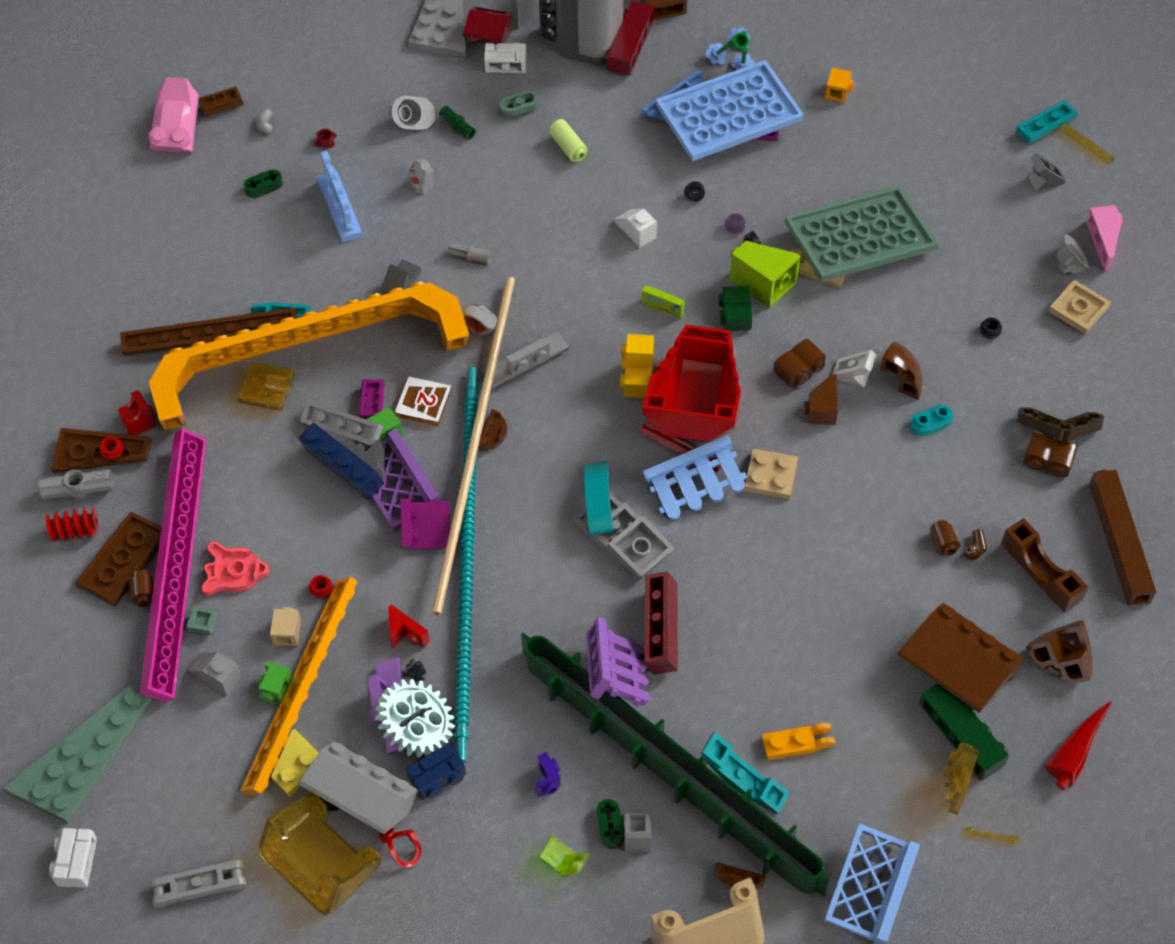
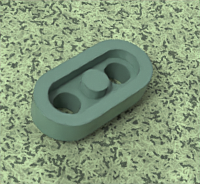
[499,90,539,117]

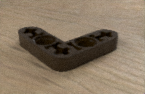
[1017,407,1104,441]

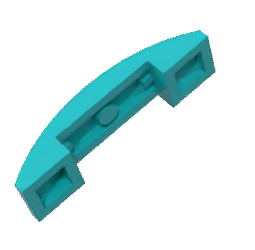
[584,460,614,535]
[701,732,790,814]

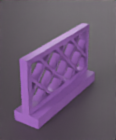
[372,428,441,531]

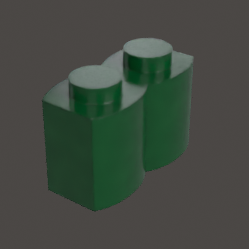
[718,286,752,330]

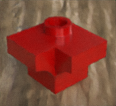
[118,390,156,435]

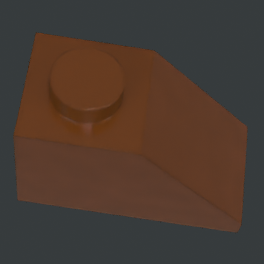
[804,374,838,425]

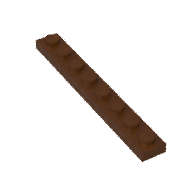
[120,308,297,356]

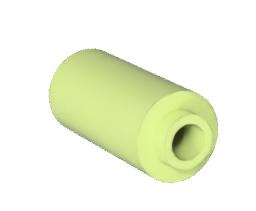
[549,119,588,162]

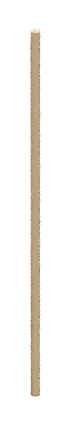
[432,277,515,616]

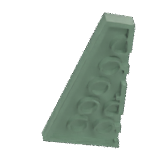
[3,685,152,823]

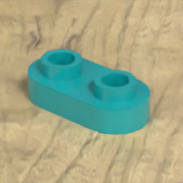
[910,405,954,436]

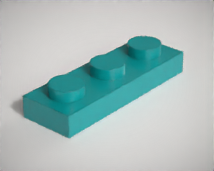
[1016,100,1078,144]

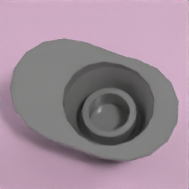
[388,96,436,130]
[1056,234,1090,274]

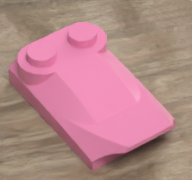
[149,77,199,153]

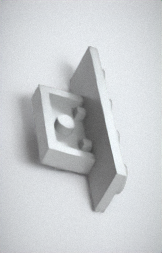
[481,331,569,388]

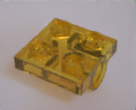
[238,362,295,411]

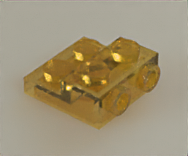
[943,743,979,815]

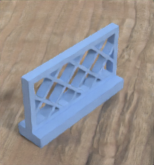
[824,823,920,944]

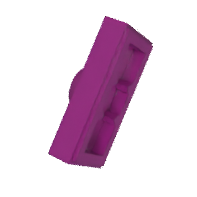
[359,379,385,420]

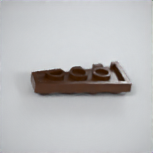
[51,428,152,473]

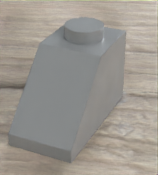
[187,652,242,696]

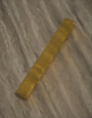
[1060,123,1115,164]

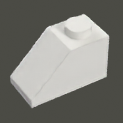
[614,208,657,248]

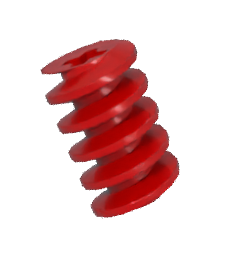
[45,507,98,542]

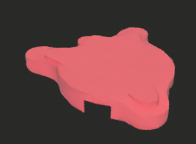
[201,541,270,596]

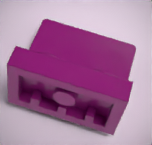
[401,499,450,550]

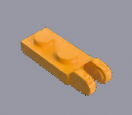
[761,723,836,760]

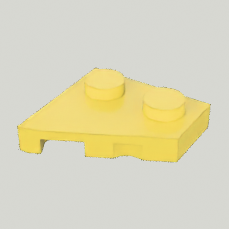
[271,729,319,797]

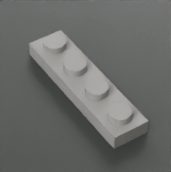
[300,400,383,446]

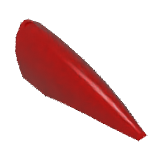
[1045,702,1112,790]

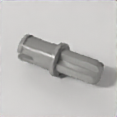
[449,242,492,265]

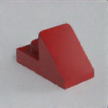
[388,604,430,648]

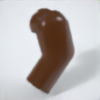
[964,529,987,560]

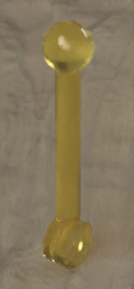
[964,826,1019,844]

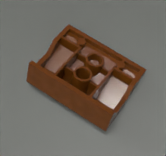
[897,603,1024,713]

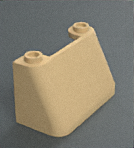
[650,878,765,944]

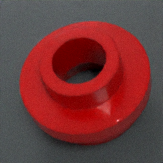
[100,437,123,459]
[309,575,333,598]

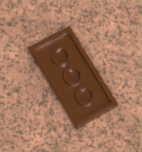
[75,512,162,607]

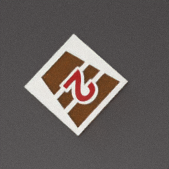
[395,377,452,426]

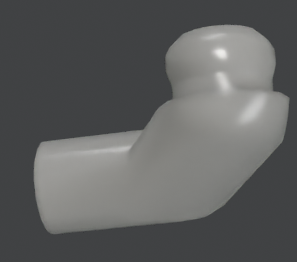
[255,108,273,135]

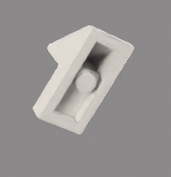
[832,350,876,387]

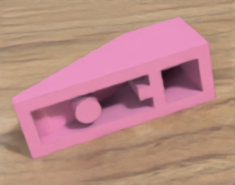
[1086,205,1123,271]

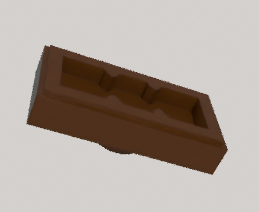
[198,86,244,117]

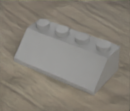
[299,742,418,834]

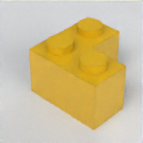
[620,334,654,398]

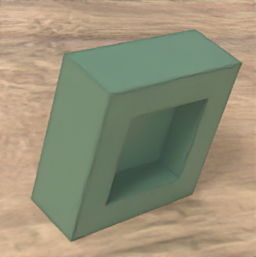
[186,606,219,635]

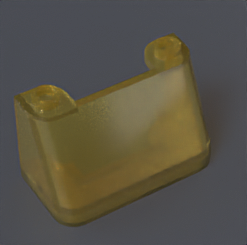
[259,792,383,915]

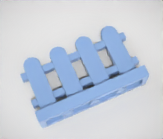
[317,150,362,243]
[643,435,747,520]

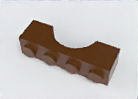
[1001,518,1088,613]

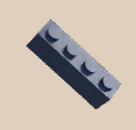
[298,422,384,500]

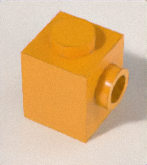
[825,68,854,103]

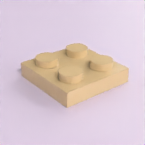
[1048,280,1111,335]
[744,448,798,500]

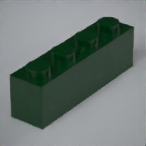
[919,684,1009,781]

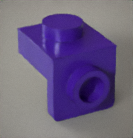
[535,752,561,797]

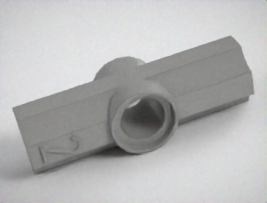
[39,469,114,500]

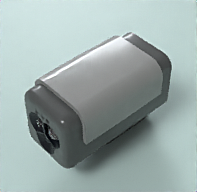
[539,0,623,65]

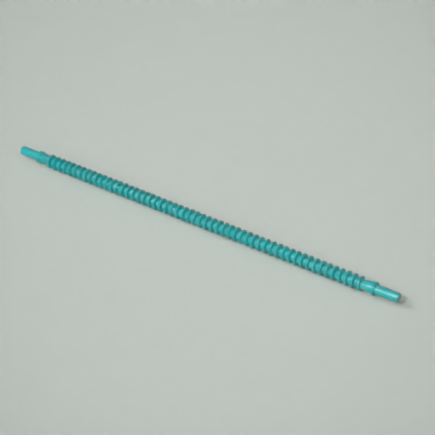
[454,367,479,763]

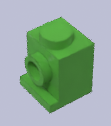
[258,661,292,704]

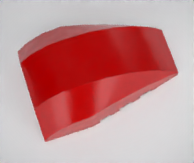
[642,324,741,443]

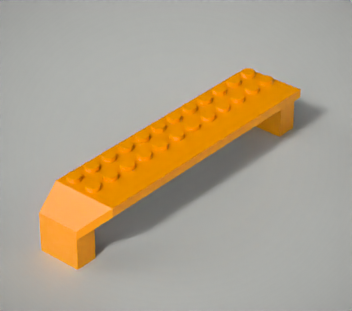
[149,282,469,430]

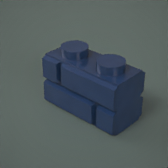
[406,743,466,800]

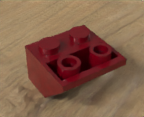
[463,6,512,44]

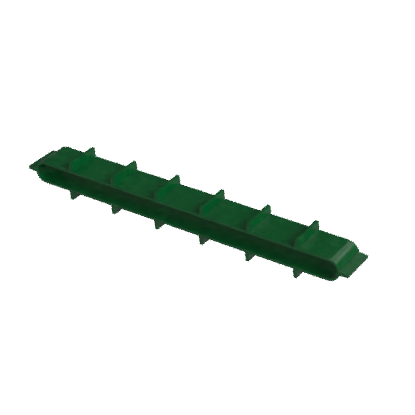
[521,633,830,897]

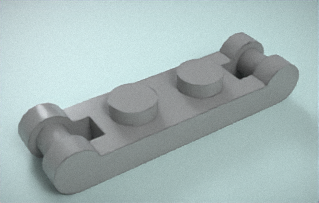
[150,860,246,908]

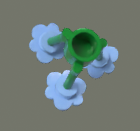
[705,27,755,70]

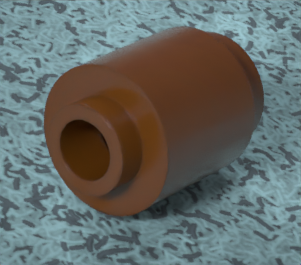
[930,520,960,556]
[129,570,154,607]

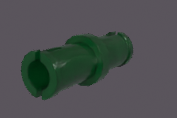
[439,105,476,140]

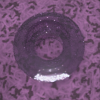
[725,213,746,234]

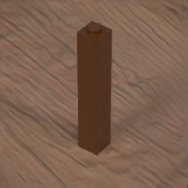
[1089,469,1157,606]

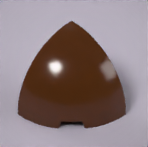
[880,341,923,400]
[1026,620,1092,682]

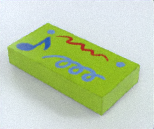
[641,285,685,319]

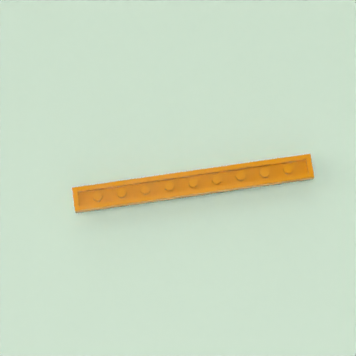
[240,576,358,796]

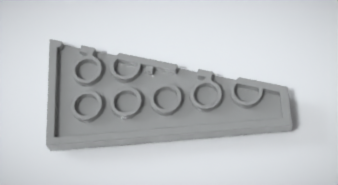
[409,0,466,58]

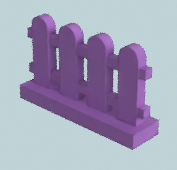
[586,617,650,706]

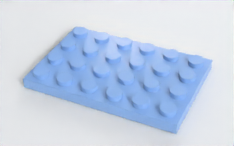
[656,60,804,161]

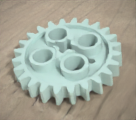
[375,679,455,757]

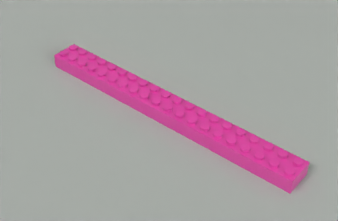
[139,428,206,703]

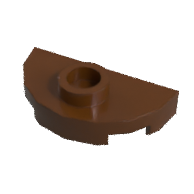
[478,409,508,450]
[714,862,766,889]

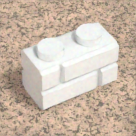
[485,42,526,73]
[49,828,97,888]

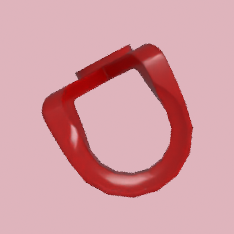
[379,828,422,868]

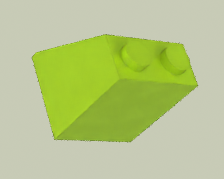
[730,241,801,308]

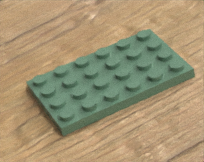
[784,186,939,282]

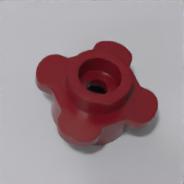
[314,128,336,148]

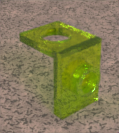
[538,836,590,877]

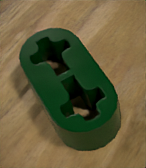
[243,169,283,198]
[597,799,623,849]

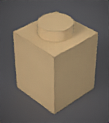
[270,607,301,647]

